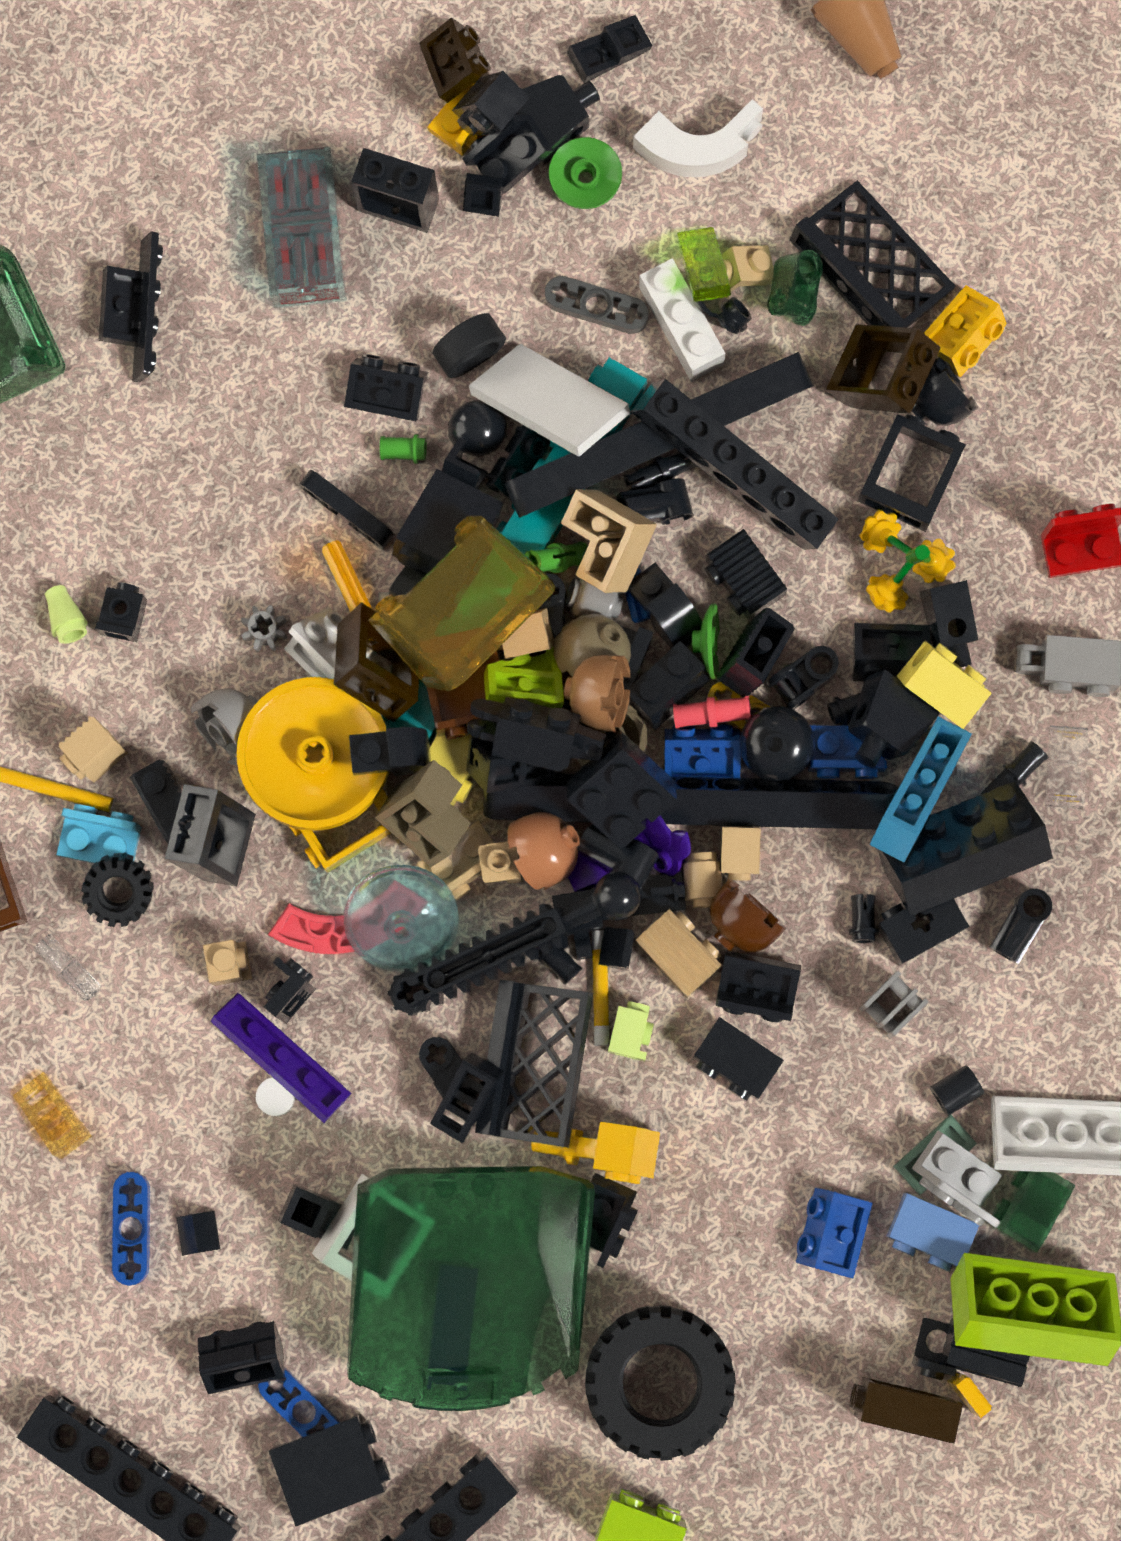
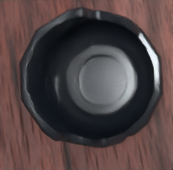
[448,400,507,457]

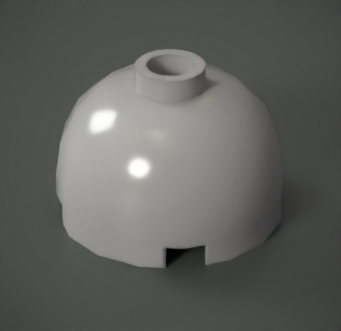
[191,689,258,765]

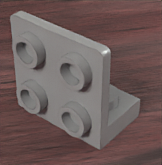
[912,1130,1002,1228]

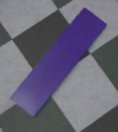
[210,993,352,1123]

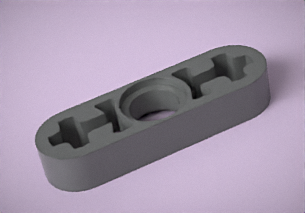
[545,276,648,334]

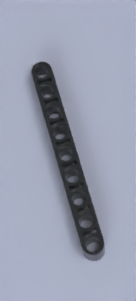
[504,352,814,518]

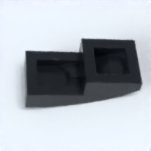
[567,15,653,83]

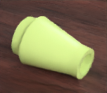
[44,585,88,644]

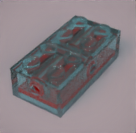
[257,147,347,308]

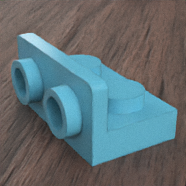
[56,804,142,863]

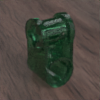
[767,250,822,326]

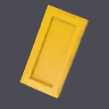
[947,1372,992,1418]

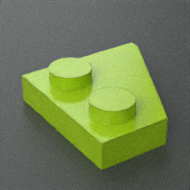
[484,646,564,708]

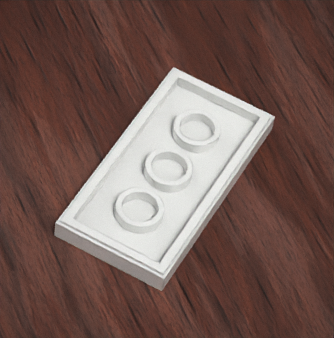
[469,344,630,457]
[991,1096,1121,1176]

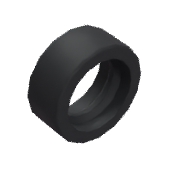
[432,313,506,378]

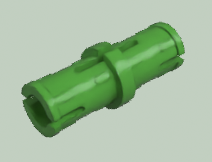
[523,542,588,574]

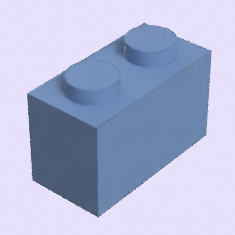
[886,1193,979,1272]

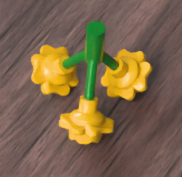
[859,510,956,612]

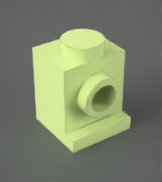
[608,1001,654,1062]

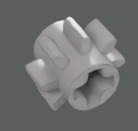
[241,605,287,652]

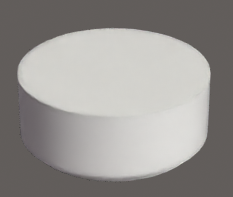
[256,1077,295,1116]

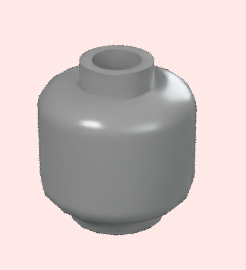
[565,578,623,619]

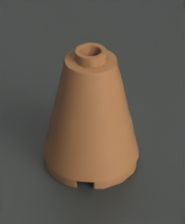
[811,0,902,79]

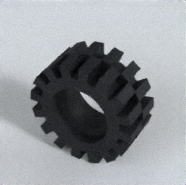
[81,853,154,927]

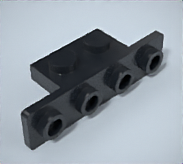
[99,231,163,382]

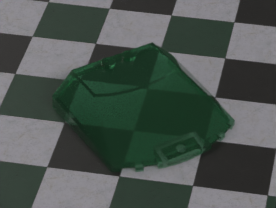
[347,1166,595,1411]

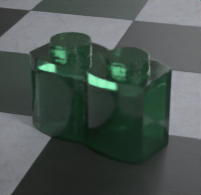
[992,1171,1076,1253]

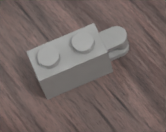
[1015,635,1121,697]

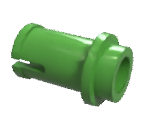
[380,434,427,464]

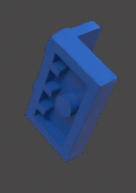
[664,724,741,778]
[808,725,887,779]
[796,1188,873,1279]

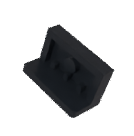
[716,950,801,1022]

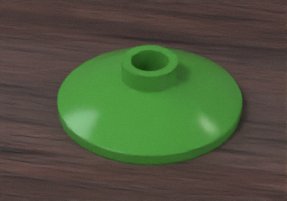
[549,137,622,209]
[692,604,720,679]

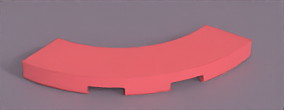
[268,882,427,954]

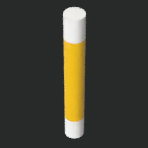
[592,930,610,1046]

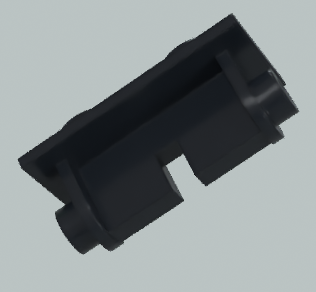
[486,425,550,501]
[631,872,686,916]

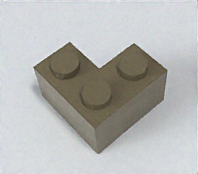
[375,760,471,867]

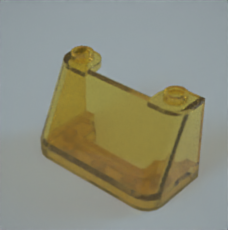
[369,515,555,691]

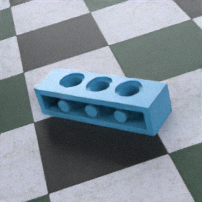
[869,716,972,862]

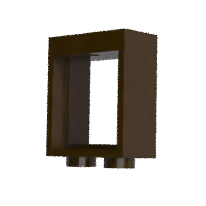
[826,324,941,414]
[334,602,420,722]
[849,1377,963,1444]

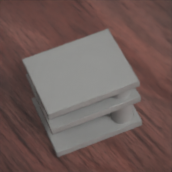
[859,971,929,1039]

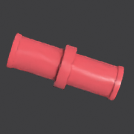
[673,696,751,729]

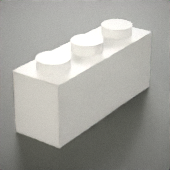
[639,258,726,382]

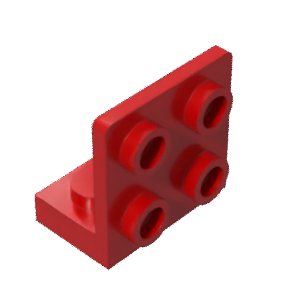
[1041,503,1121,578]

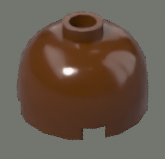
[710,878,786,952]

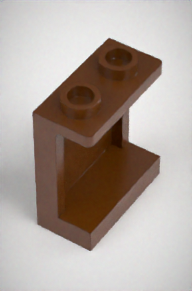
[416,625,499,740]

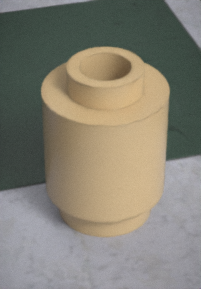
[683,852,722,908]

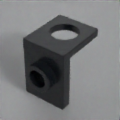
[912,1318,957,1380]

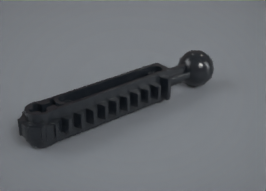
[388,871,642,1016]

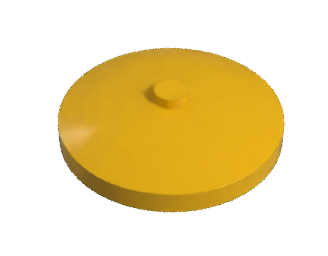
[237,677,389,831]

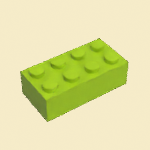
[950,1253,1121,1366]

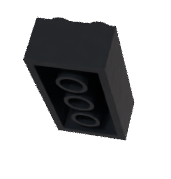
[878,781,1053,916]

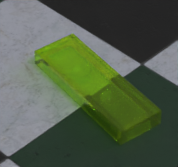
[677,227,731,302]

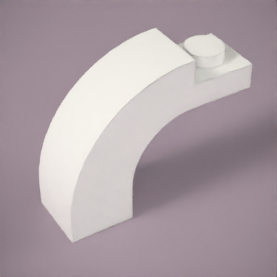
[633,99,763,177]

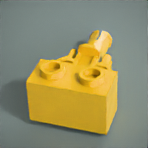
[531,1122,660,1184]

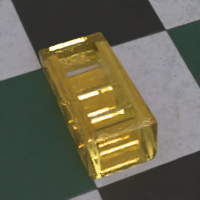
[13,1072,92,1159]

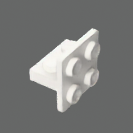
[284,608,381,679]

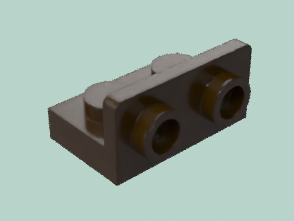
[419,17,491,103]

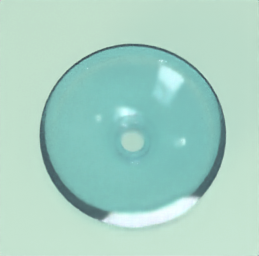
[344,865,459,972]

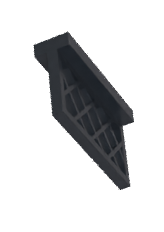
[789,180,956,328]
[475,980,593,1148]

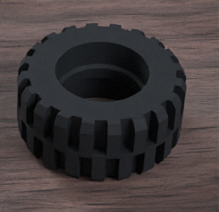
[585,1305,736,1461]

